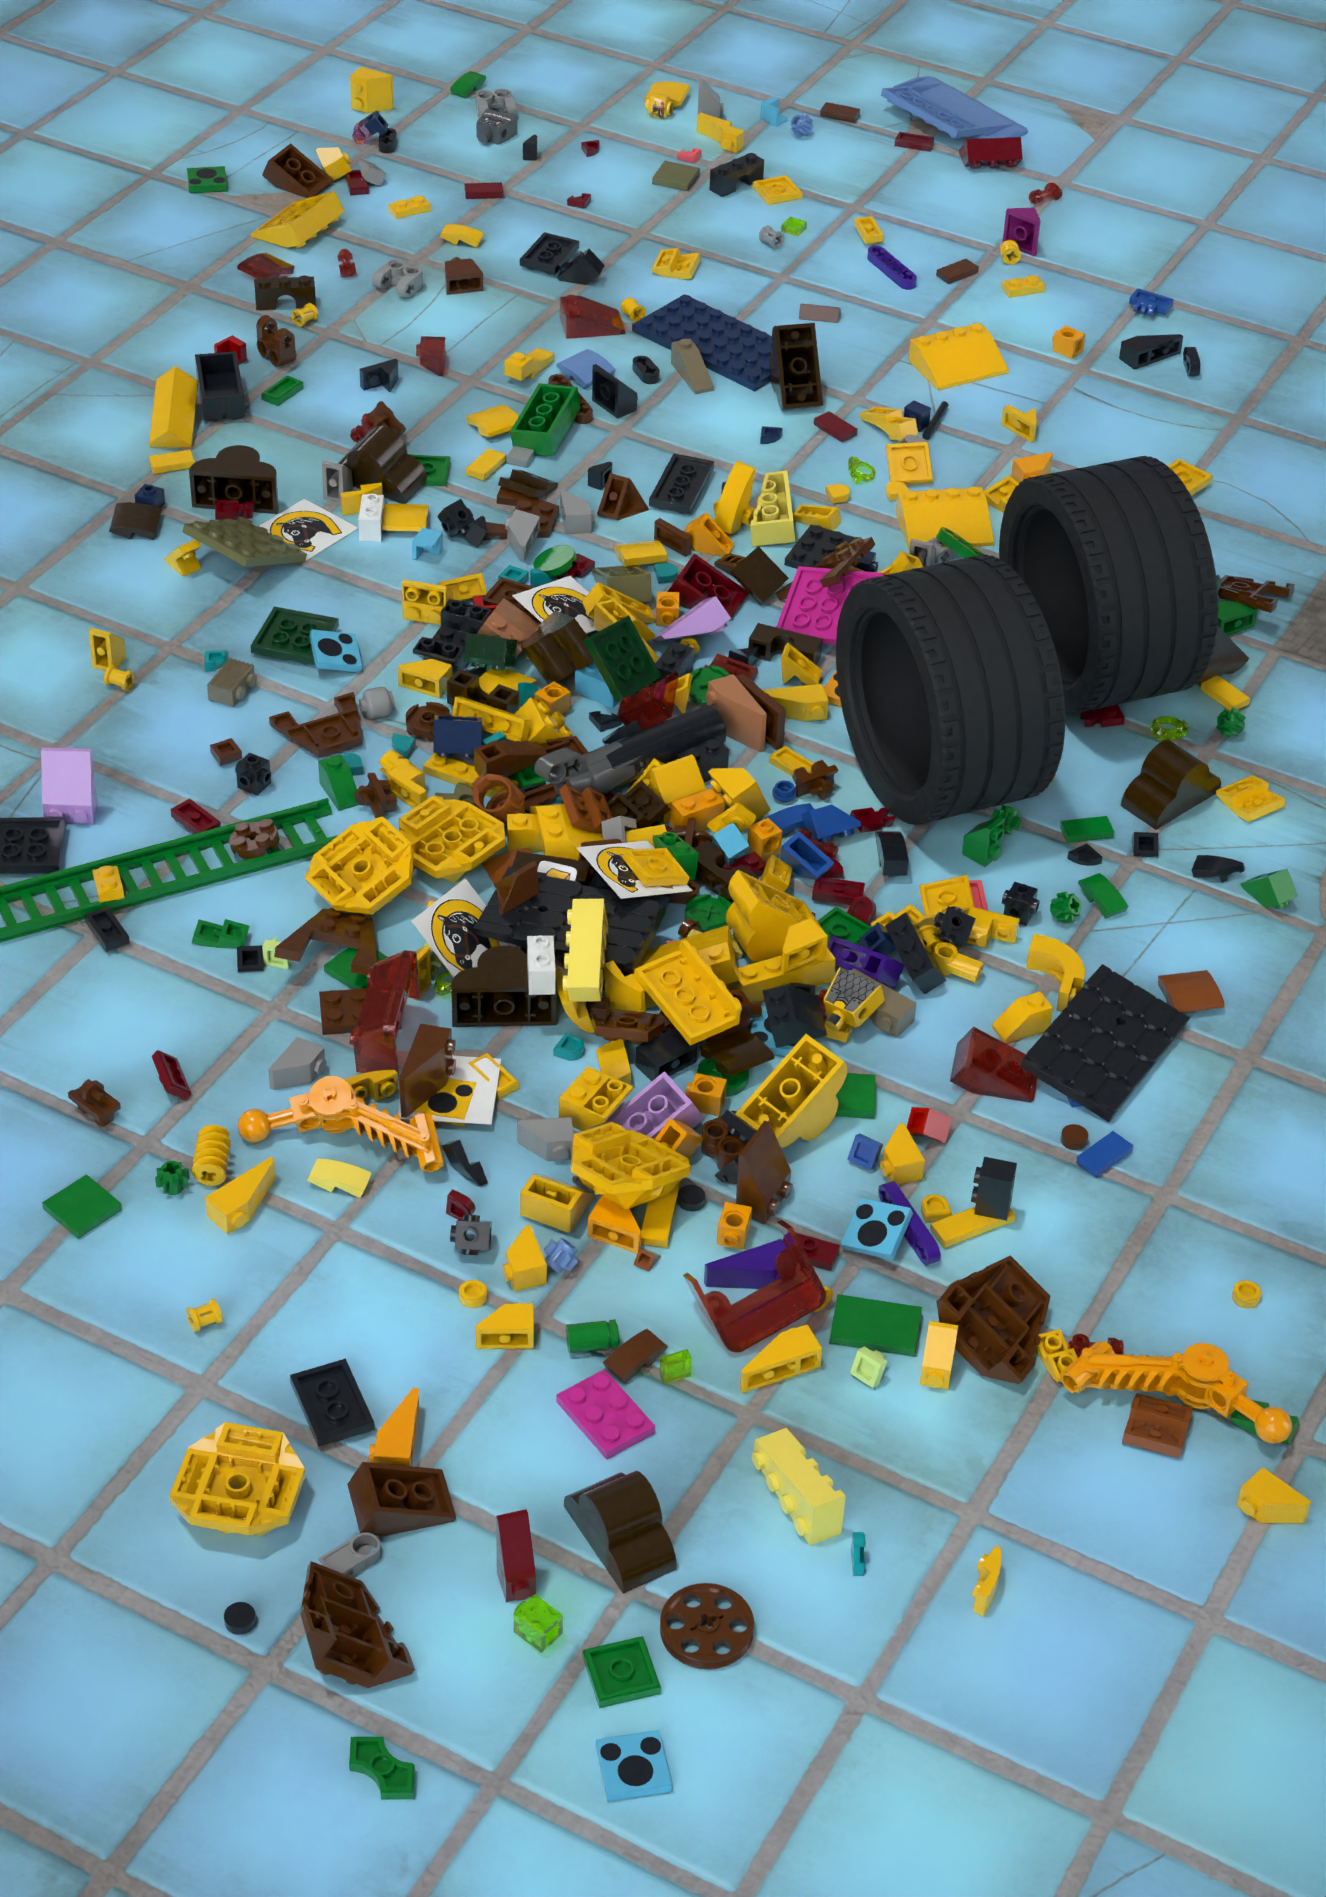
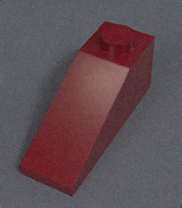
[496,1509,536,1602]

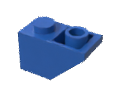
[801,804,862,844]

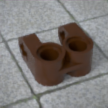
[256,315,297,367]
[701,1110,748,1170]

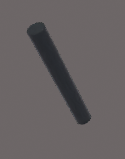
[922,401,949,440]

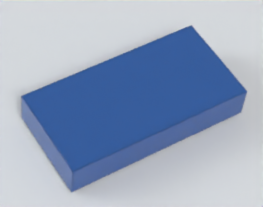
[1076,1131,1133,1178]

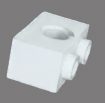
[358,494,384,542]
[527,935,555,995]

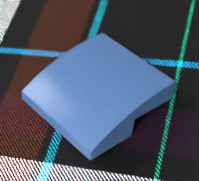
[556,349,616,389]

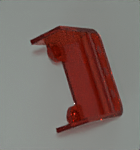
[350,950,420,1076]
[683,1220,826,1352]

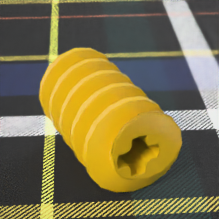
[192,1125,231,1186]

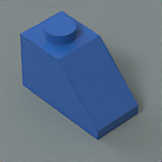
[780,831,834,880]

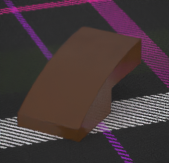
[603,1329,668,1384]

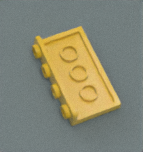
[634,940,742,1046]

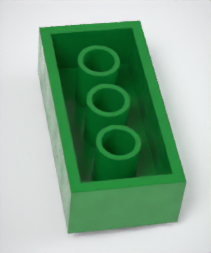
[510,383,581,456]

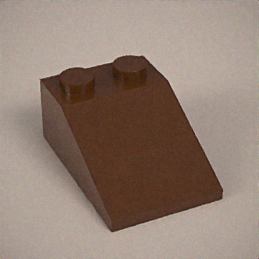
[262,143,333,198]
[399,1024,456,1118]
[736,1120,793,1225]
[347,1462,456,1536]

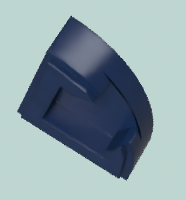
[760,426,783,444]

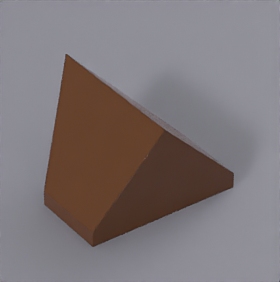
[597,473,649,520]
[494,861,539,916]

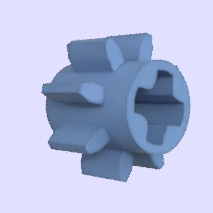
[791,112,813,137]
[543,1238,578,1273]

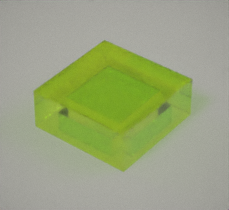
[781,217,807,236]
[660,1349,692,1384]

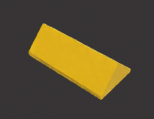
[149,366,198,448]

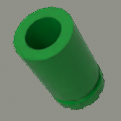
[566,1319,619,1353]

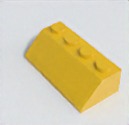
[726,947,836,1003]

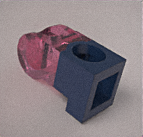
[352,110,388,144]

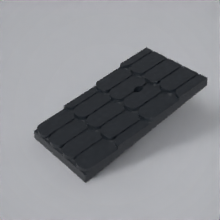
[474,867,666,974]
[1019,964,1190,1122]

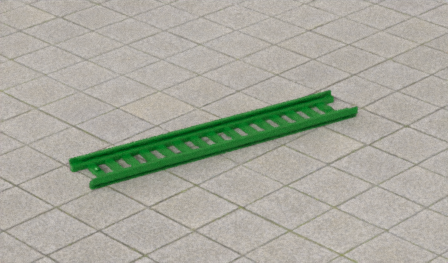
[0,798,337,943]

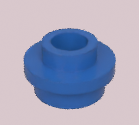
[772,780,796,802]

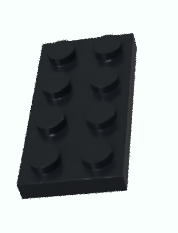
[649,453,714,514]

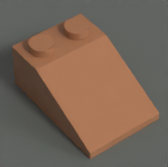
[473,598,540,667]
[706,674,767,752]

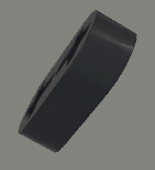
[378,128,397,153]
[1183,347,1200,376]
[632,356,660,384]

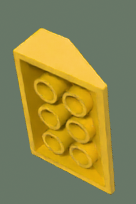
[250,191,345,248]
[908,323,1009,391]
[896,486,994,551]
[629,925,739,1008]

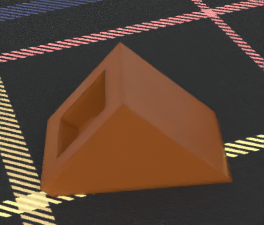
[633,1248,661,1271]

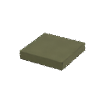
[652,161,700,191]

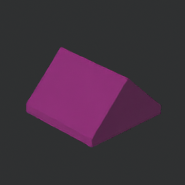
[1002,207,1041,257]

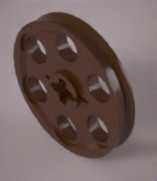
[660,1583,754,1669]

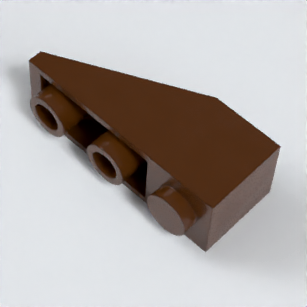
[474,741,548,777]

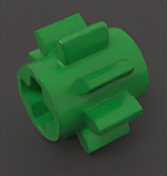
[1216,707,1246,738]
[990,805,1022,835]
[1050,891,1081,924]
[155,1161,190,1195]

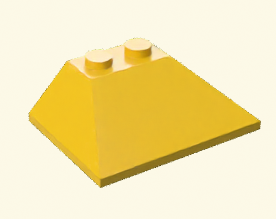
[530,804,603,860]

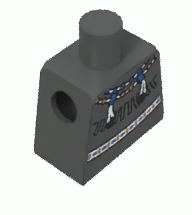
[476,109,517,145]

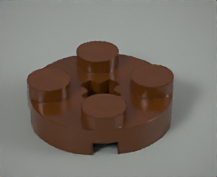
[405,702,452,742]
[229,819,280,859]

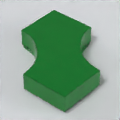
[349,1737,415,1799]

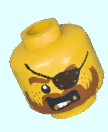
[645,93,674,119]

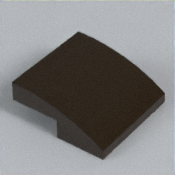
[498,469,558,498]
[109,502,162,540]
[730,546,789,605]
[607,780,671,830]
[699,1029,775,1077]

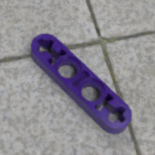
[867,246,917,290]
[878,1181,941,1266]

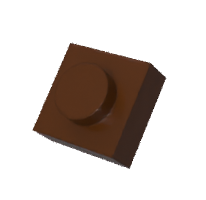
[210,738,242,766]

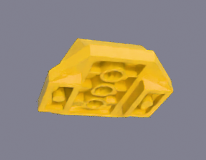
[399,795,505,884]

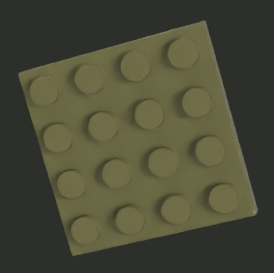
[182,518,307,567]

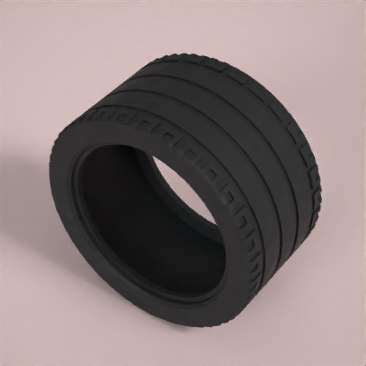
[999,456,1218,714]
[836,554,1065,825]

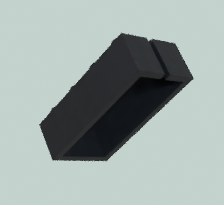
[195,351,245,421]

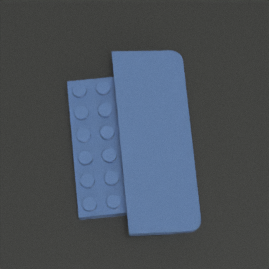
[881,76,1028,139]

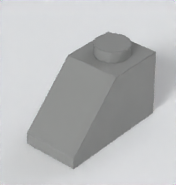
[697,79,724,118]
[322,461,353,503]
[560,491,595,534]
[505,509,540,561]
[909,539,936,567]
[268,1037,327,1090]
[517,1117,573,1161]

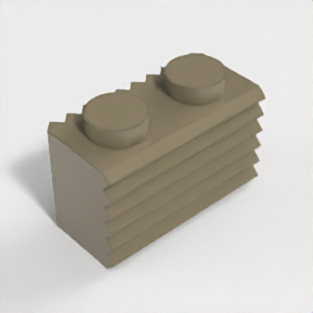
[207,658,257,707]

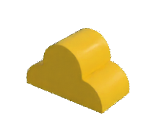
[726,870,824,962]
[736,1034,847,1148]

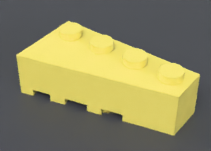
[750,470,795,547]
[563,899,608,1002]
[751,1428,846,1546]

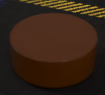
[1061,1124,1089,1150]

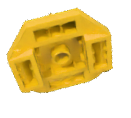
[305,816,414,915]
[571,1122,691,1209]
[169,1422,305,1537]

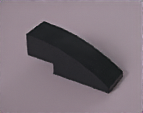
[875,831,909,876]

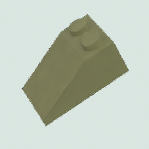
[592,565,652,604]

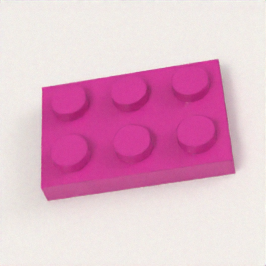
[556,1369,655,1460]

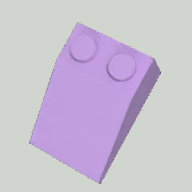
[652,596,731,642]
[41,747,98,824]
[603,1071,705,1140]

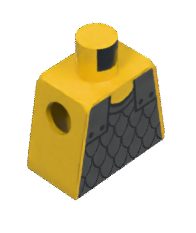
[823,968,885,1032]

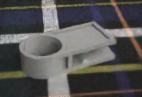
[318,1532,381,1577]

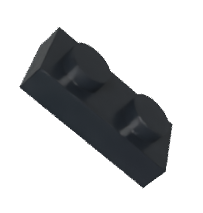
[84,906,130,952]
[721,1110,757,1145]

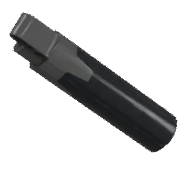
[534,705,726,797]

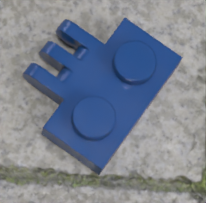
[1129,288,1174,317]

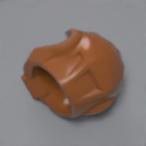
[472,773,526,828]

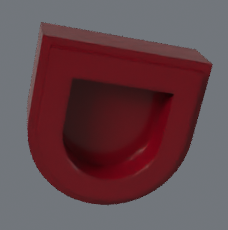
[847,896,876,926]
[446,1189,476,1220]

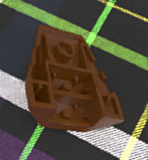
[936,1255,1051,1384]
[300,1561,415,1688]

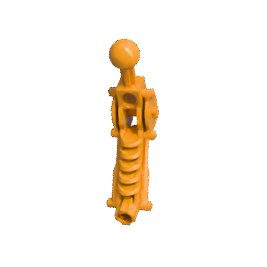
[238,1076,445,1173]
[1060,1341,1292,1444]

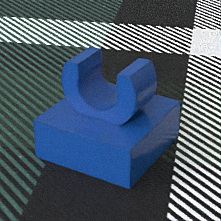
[847,1133,883,1170]

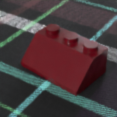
[959,137,1023,169]

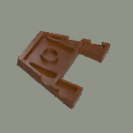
[482,486,559,540]
[1218,575,1295,613]
[269,692,362,758]
[586,998,671,1044]

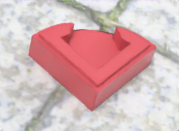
[677,148,702,164]

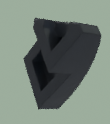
[1192,855,1245,883]
[441,1140,488,1186]

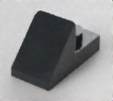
[359,359,399,392]

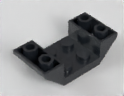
[413,599,492,670]

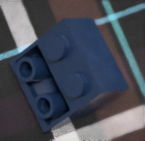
[433,715,482,758]

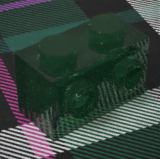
[463,633,518,671]

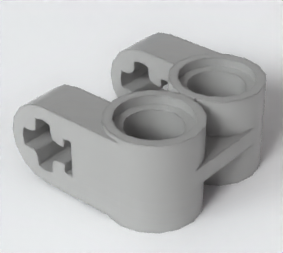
[476,89,516,119]
[372,259,423,298]

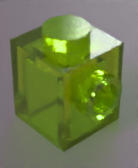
[513,1594,563,1653]

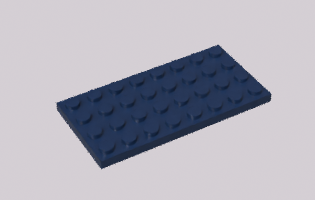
[632,294,772,392]

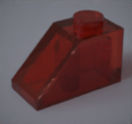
[416,336,446,376]

